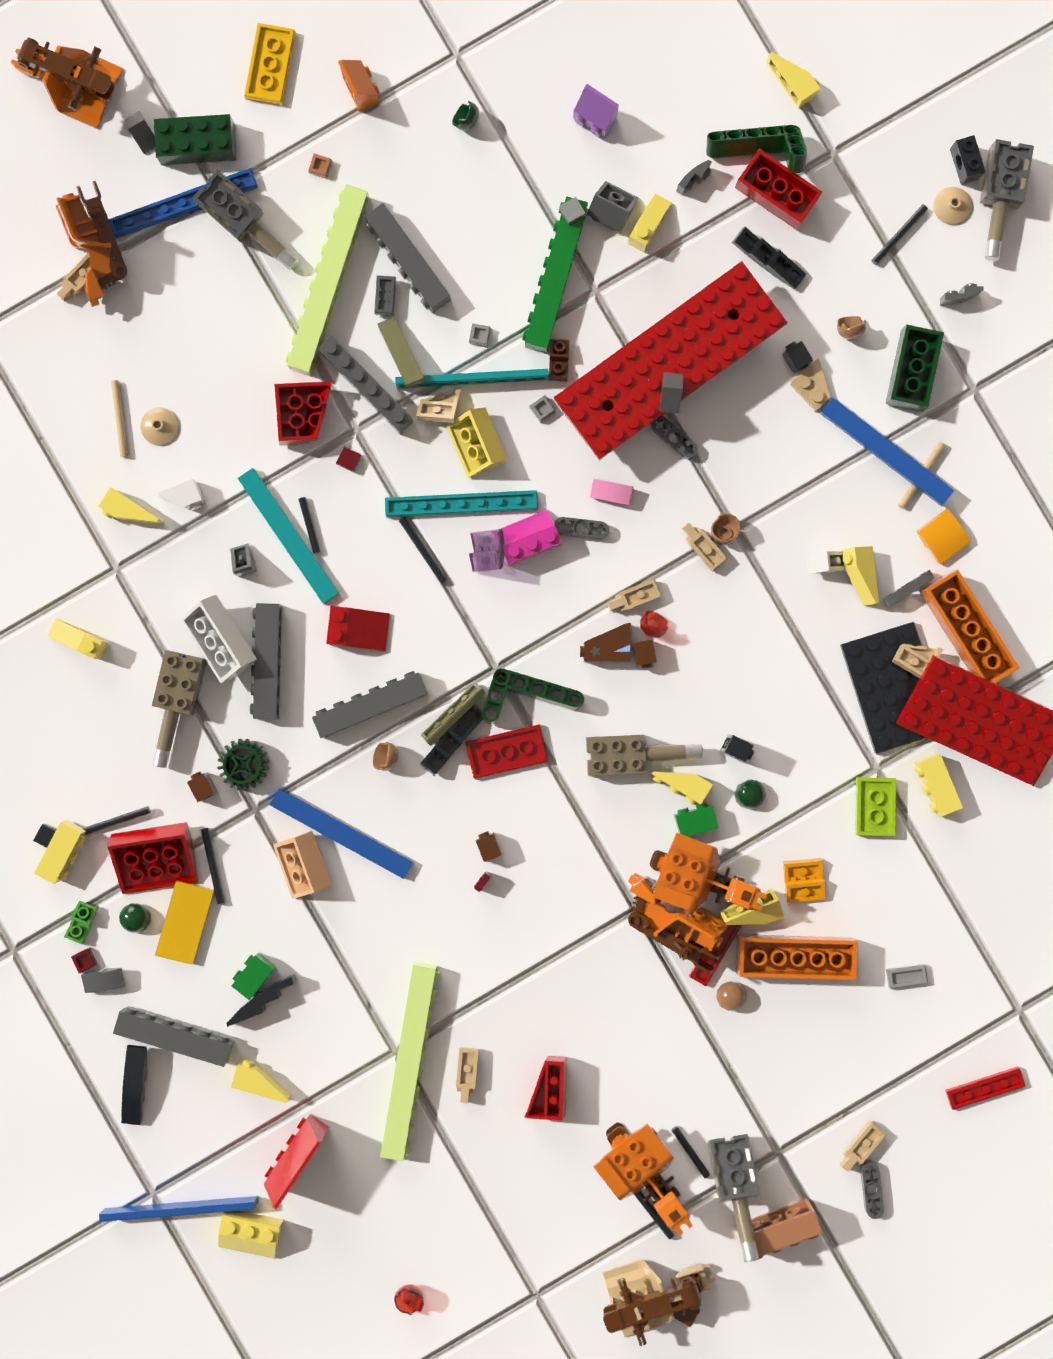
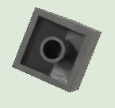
[586,181,639,232]

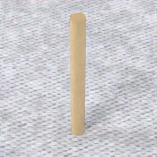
[111,380,128,457]
[898,441,946,509]

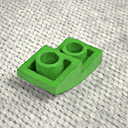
[64,901,97,945]

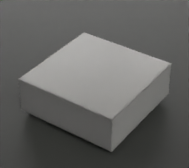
[559,197,585,225]
[469,323,491,347]
[529,395,556,422]

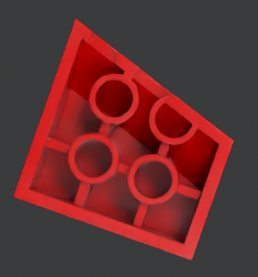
[274,381,333,446]

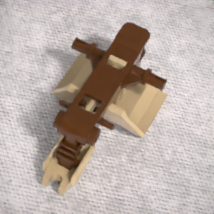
[602,1260,715,1346]

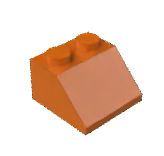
[338,60,380,112]

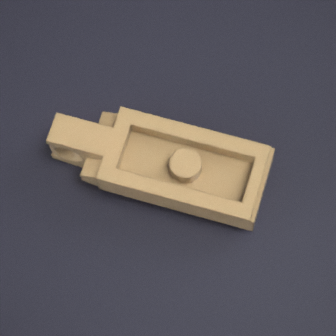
[56,253,90,302]
[682,523,727,572]
[607,578,662,612]
[456,1047,479,1103]
[840,1121,886,1172]

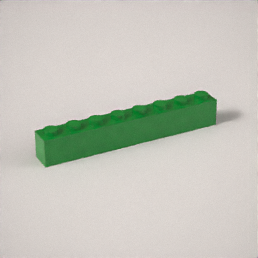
[522,196,588,353]

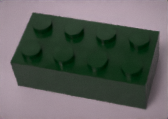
[154,114,237,165]
[885,324,944,412]

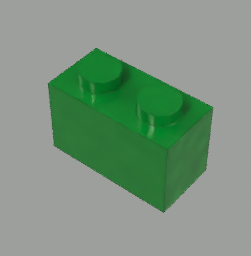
[674,802,719,837]
[231,952,276,1000]

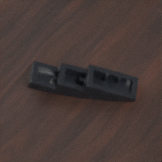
[732,226,806,290]
[420,705,486,776]
[226,974,297,1027]
[121,1045,147,1125]

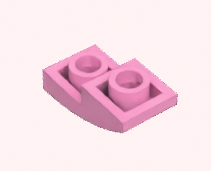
[590,479,634,505]

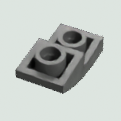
[676,160,712,195]
[940,283,984,306]
[81,968,126,993]

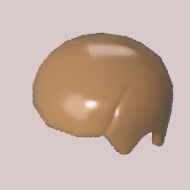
[837,316,867,339]
[711,513,741,545]
[373,742,399,771]
[716,981,747,1011]

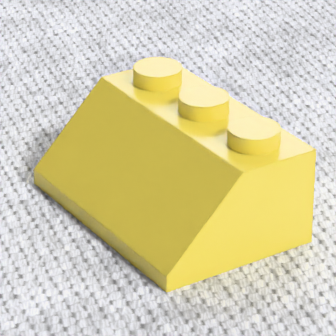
[446,407,507,478]
[218,1211,283,1259]

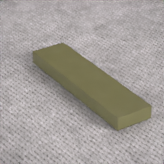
[377,317,424,388]
[421,682,486,746]

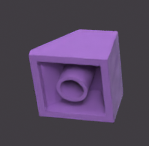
[573,84,619,138]

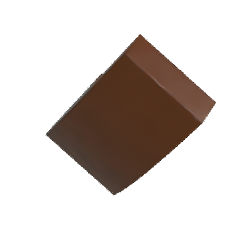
[548,339,570,381]

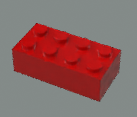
[735,148,823,230]

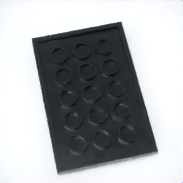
[840,621,926,754]

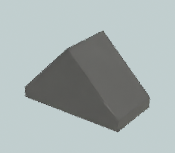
[124,111,155,154]
[659,372,683,414]
[230,543,257,577]

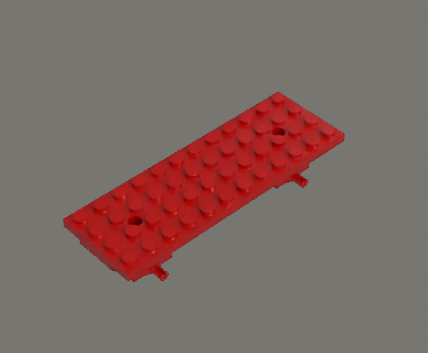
[554,261,788,461]

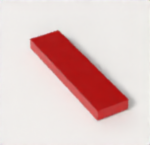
[689,925,742,987]
[945,1066,1026,1110]

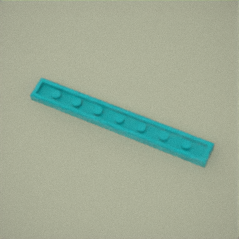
[395,369,549,388]
[237,468,340,604]
[385,490,538,517]

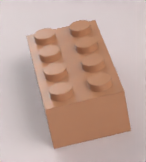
[735,1198,823,1259]

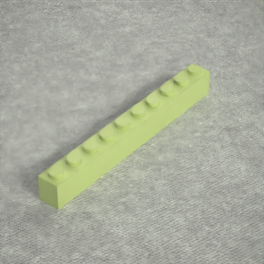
[286,184,370,376]
[380,962,440,1161]

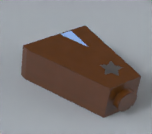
[580,623,631,662]

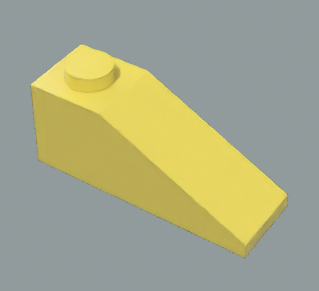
[766,52,820,109]
[628,193,672,253]
[98,487,163,524]
[842,546,879,606]
[48,619,108,660]
[719,889,784,925]
[231,1060,291,1103]

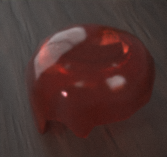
[639,610,668,638]
[394,1284,424,1315]

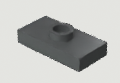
[374,275,396,316]

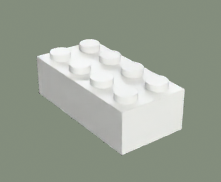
[180,594,257,683]

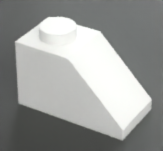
[157,479,206,511]
[807,551,845,574]

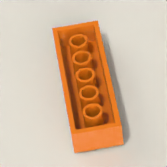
[919,569,1020,683]
[736,934,857,980]

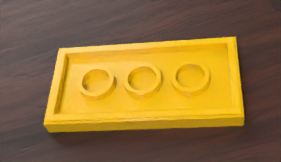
[244,23,296,106]
[155,880,214,965]

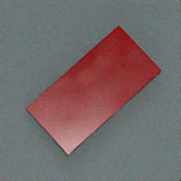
[465,724,548,779]

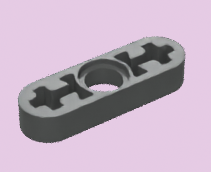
[651,416,698,459]
[554,517,609,539]
[883,569,935,607]
[860,1160,884,1219]

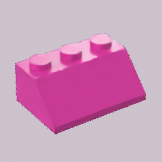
[494,510,562,566]

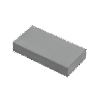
[886,964,928,989]

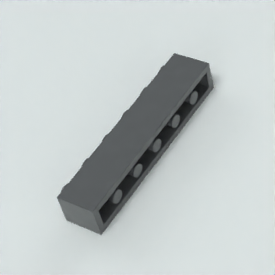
[365,203,451,313]
[318,335,414,435]
[250,603,282,719]
[312,671,428,739]
[113,1006,234,1067]

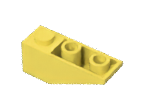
[650,771,713,805]

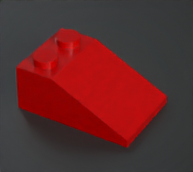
[326,606,390,651]

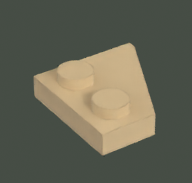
[790,358,831,412]
[416,389,462,423]
[892,644,943,678]

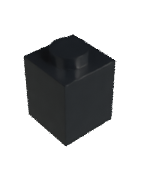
[782,341,813,374]

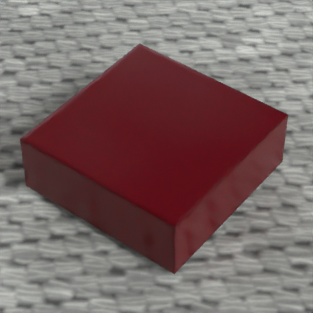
[336,446,362,473]
[474,871,492,892]
[71,947,98,974]

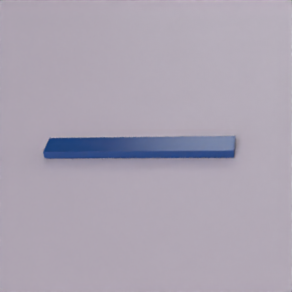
[108,168,258,239]
[820,397,955,506]
[270,788,413,879]
[99,1196,258,1222]

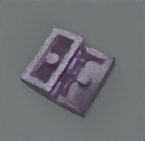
[469,528,505,572]

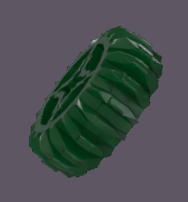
[217,739,270,790]

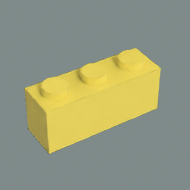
[914,754,963,817]
[34,820,86,884]

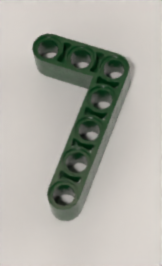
[706,125,807,173]
[482,668,584,725]

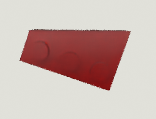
[524,1056,567,1121]

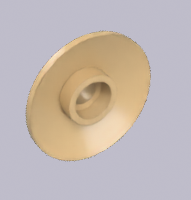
[933,187,972,225]
[140,407,179,446]

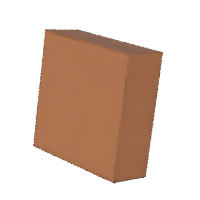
[308,153,333,179]

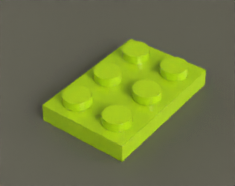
[855,777,896,836]

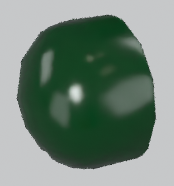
[452,100,479,131]
[734,779,766,809]
[119,903,151,933]

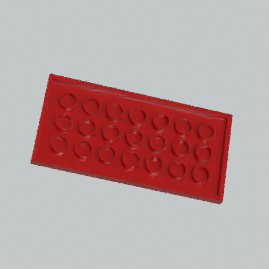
[896,655,1053,786]

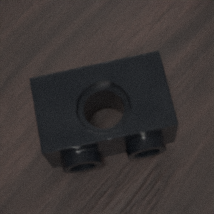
[950,135,986,185]
[720,734,755,763]

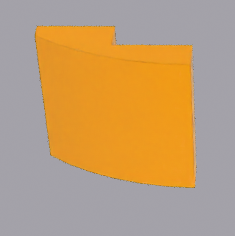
[916,509,971,564]
[783,858,826,903]

